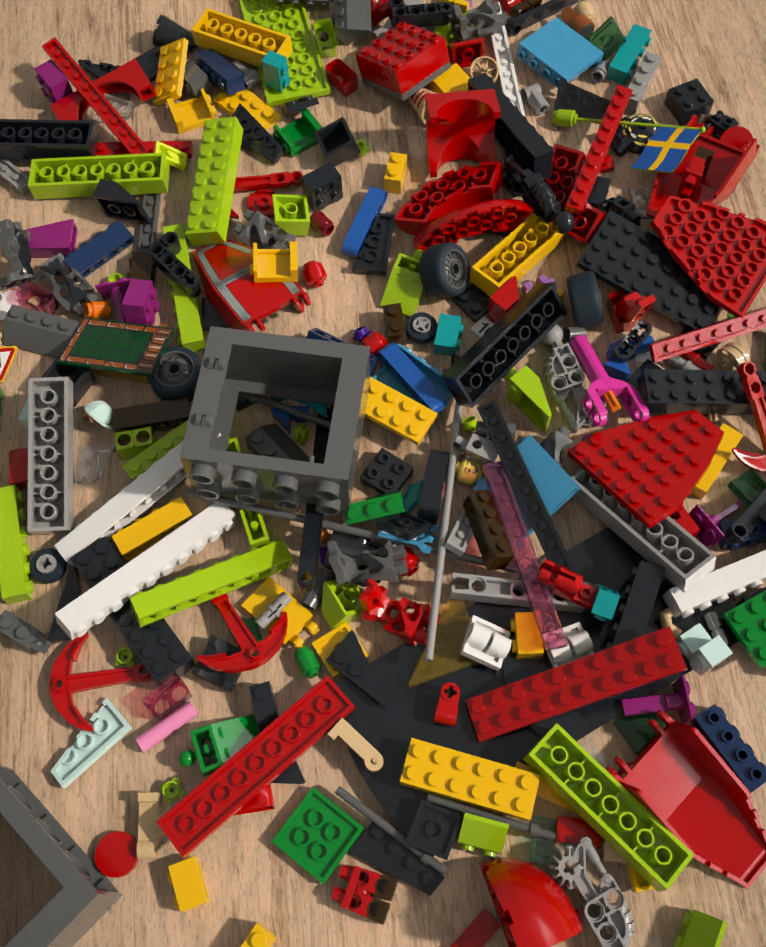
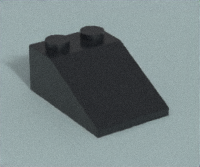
[92,179,152,225]

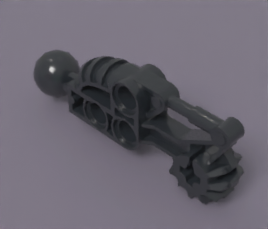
[503,155,575,234]

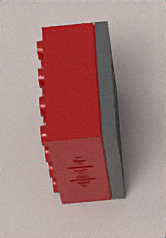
[355,22,451,101]

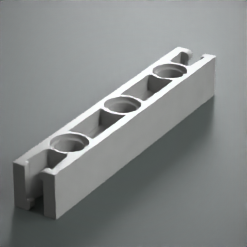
[449,573,585,613]

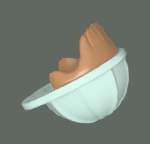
[80,400,114,430]

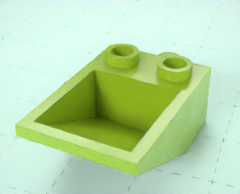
[380,249,425,317]
[503,365,552,433]

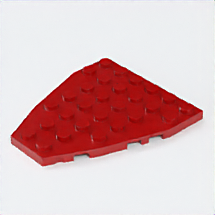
[651,195,766,318]
[567,410,724,529]

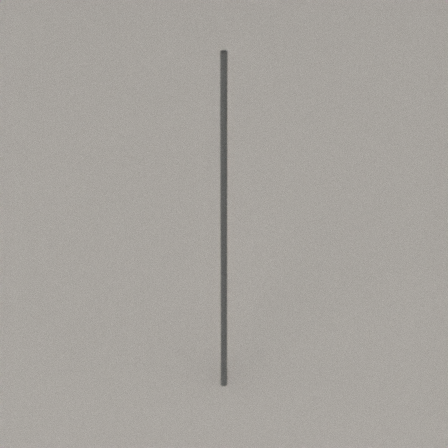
[186,488,617,590]

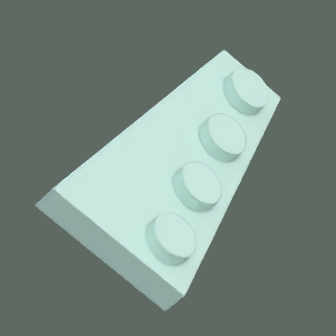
[50,697,133,788]

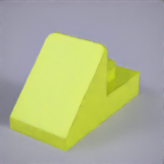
[154,141,187,171]

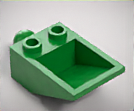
[178,714,259,777]

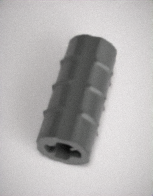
[301,568,336,612]

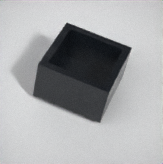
[664,78,714,126]
[314,117,361,167]
[301,162,343,212]
[41,353,97,407]

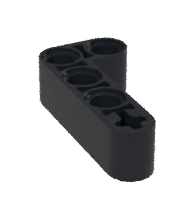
[388,0,453,28]
[148,231,201,298]
[417,449,449,525]

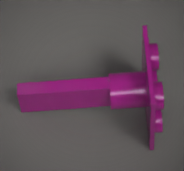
[95,278,131,322]
[689,499,745,550]
[621,675,695,724]

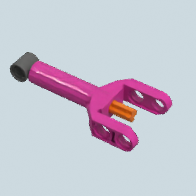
[563,326,649,427]

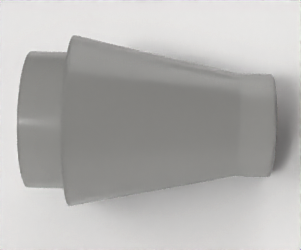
[591,60,609,83]

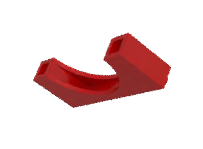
[50,58,157,121]

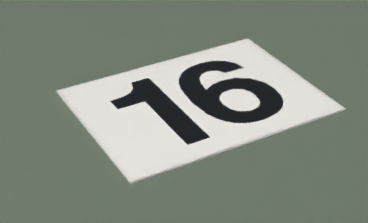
[471,317,494,337]

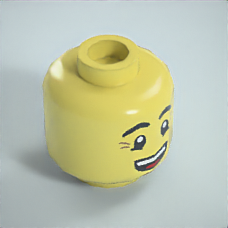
[455,458,483,486]

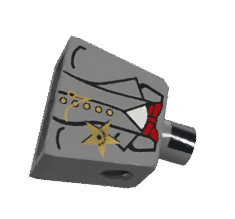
[453,434,498,473]

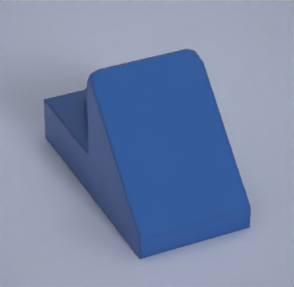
[602,342,631,382]
[271,406,310,434]

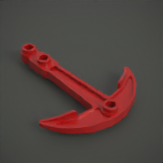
[230,171,303,219]
[731,361,766,472]
[196,594,288,673]
[49,633,153,732]

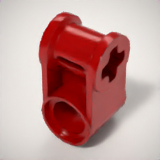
[434,682,460,727]

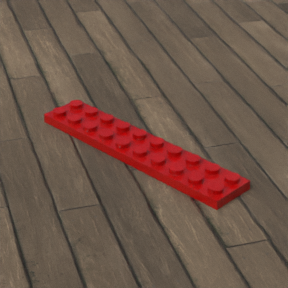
[465,626,688,742]
[156,675,355,858]

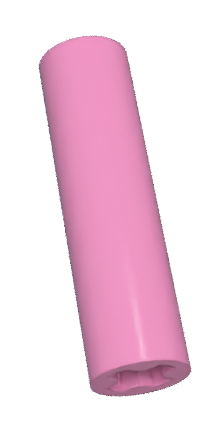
[135,701,199,752]

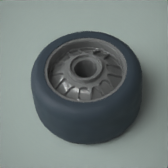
[419,242,470,298]
[566,271,604,328]
[148,346,202,402]

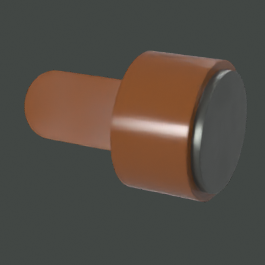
[561,7,595,40]

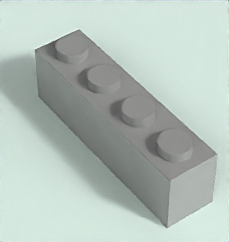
[624,52,662,114]

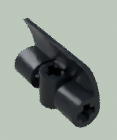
[323,530,384,584]

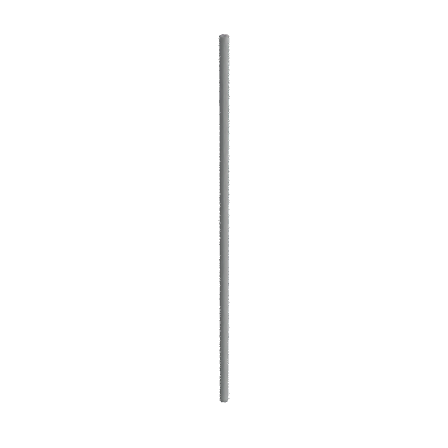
[424,350,468,662]

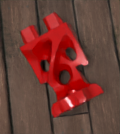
[359,579,440,647]

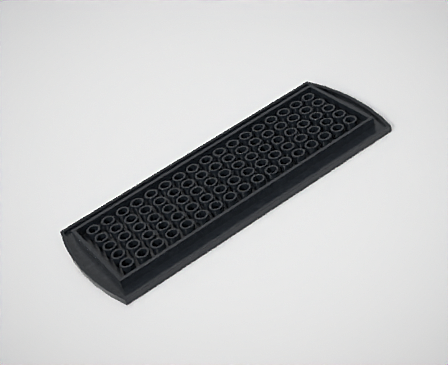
[335,527,739,835]

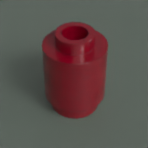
[310,211,334,236]

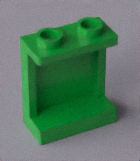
[273,108,323,157]

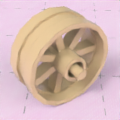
[469,56,499,83]
[716,342,751,370]

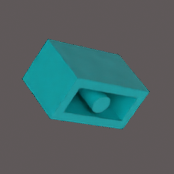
[261,50,290,93]
[433,313,464,356]
[590,584,620,621]

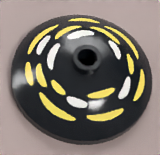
[617,113,661,154]

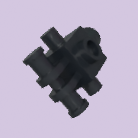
[704,110,739,140]
[597,196,641,225]

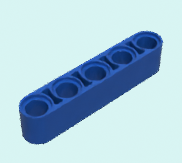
[341,186,388,258]
[377,342,448,413]

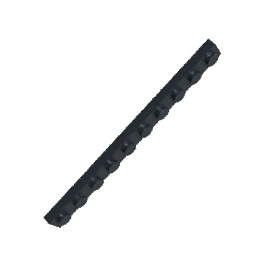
[477,399,578,574]

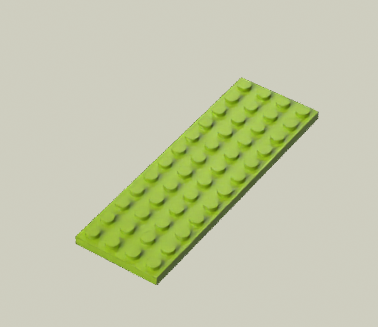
[239,0,331,107]

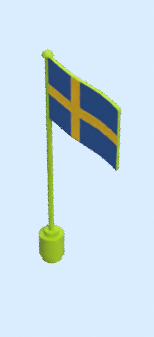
[552,109,706,174]

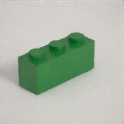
[343,490,406,525]

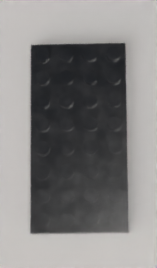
[576,210,720,331]

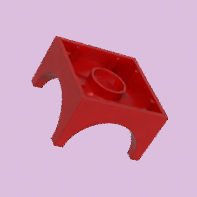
[425,89,501,178]

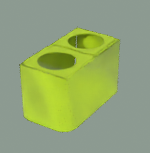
[314,18,336,59]
[115,427,157,460]

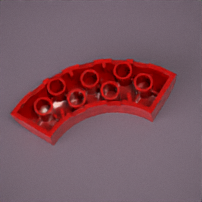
[545,144,606,245]
[394,162,502,236]
[413,199,534,251]

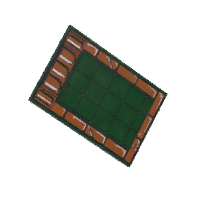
[57,317,175,377]

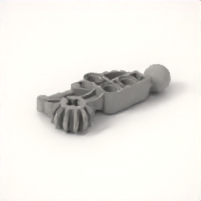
[541,324,608,433]
[549,836,635,947]

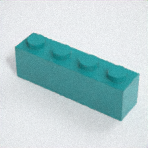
[606,24,652,85]

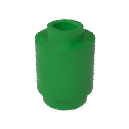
[294,646,321,679]

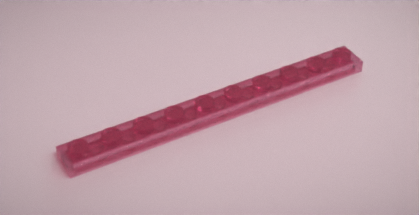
[482,461,568,652]

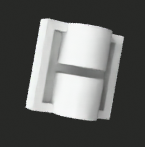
[460,615,512,671]
[542,622,594,668]

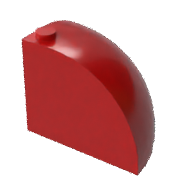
[479,857,583,947]

